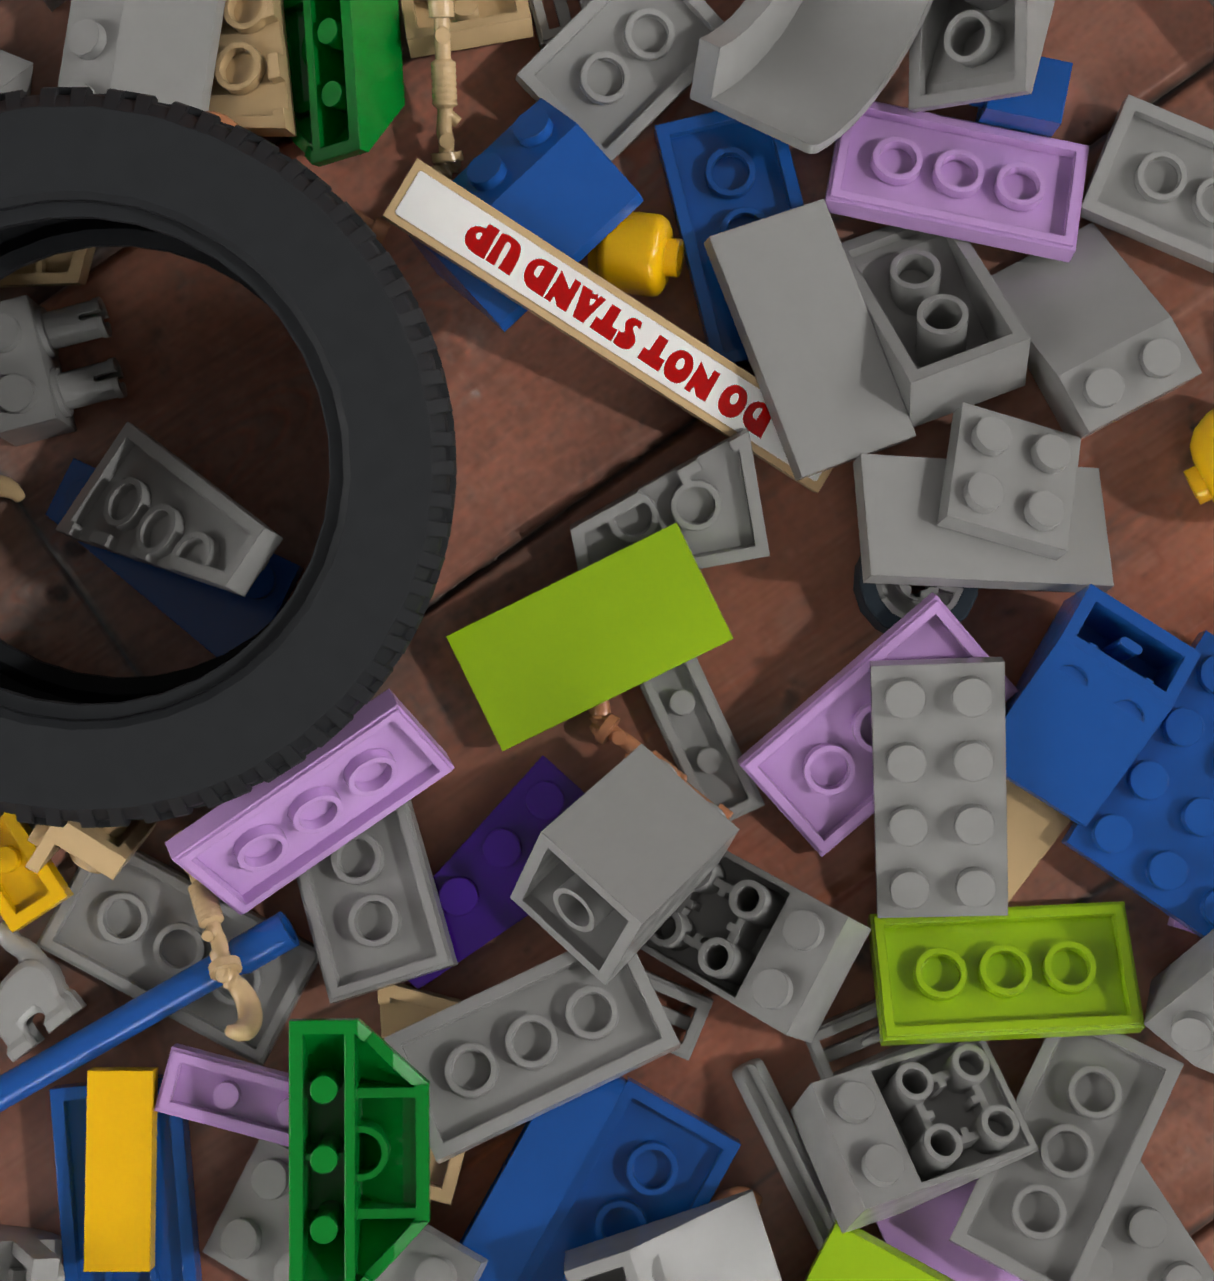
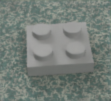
[937,402,1081,561]

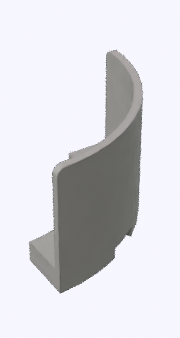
[690,0,933,154]

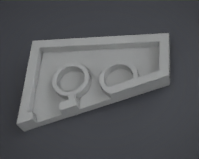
[570,428,770,571]

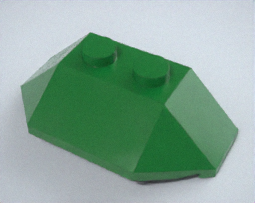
[283,0,405,167]
[289,1018,430,1281]

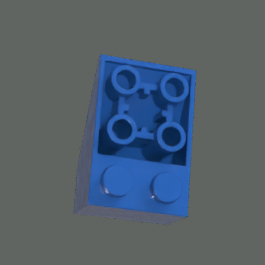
[1005,584,1202,827]

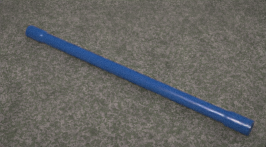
[0,911,299,1112]

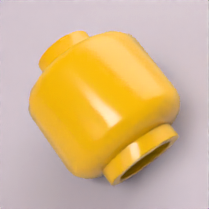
[588,212,684,297]

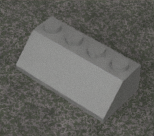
[58,0,226,111]

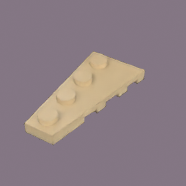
[209,0,297,137]

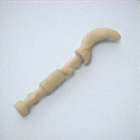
[428,0,464,179]
[173,830,263,1042]

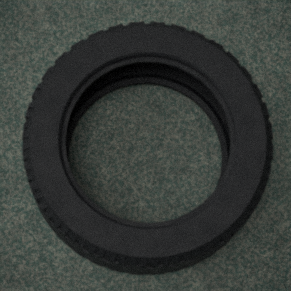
[0,87,457,828]

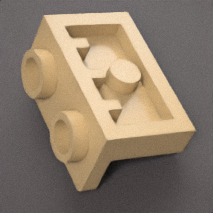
[25,819,157,880]

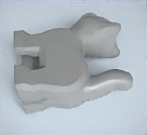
[0,921,87,1062]

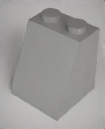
[510,744,740,986]

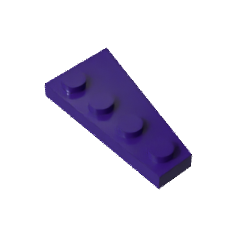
[408,755,585,990]

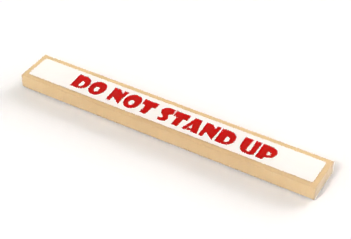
[381,158,833,493]

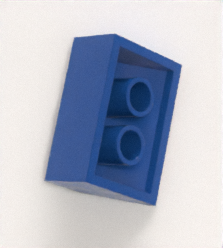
[408,98,644,332]

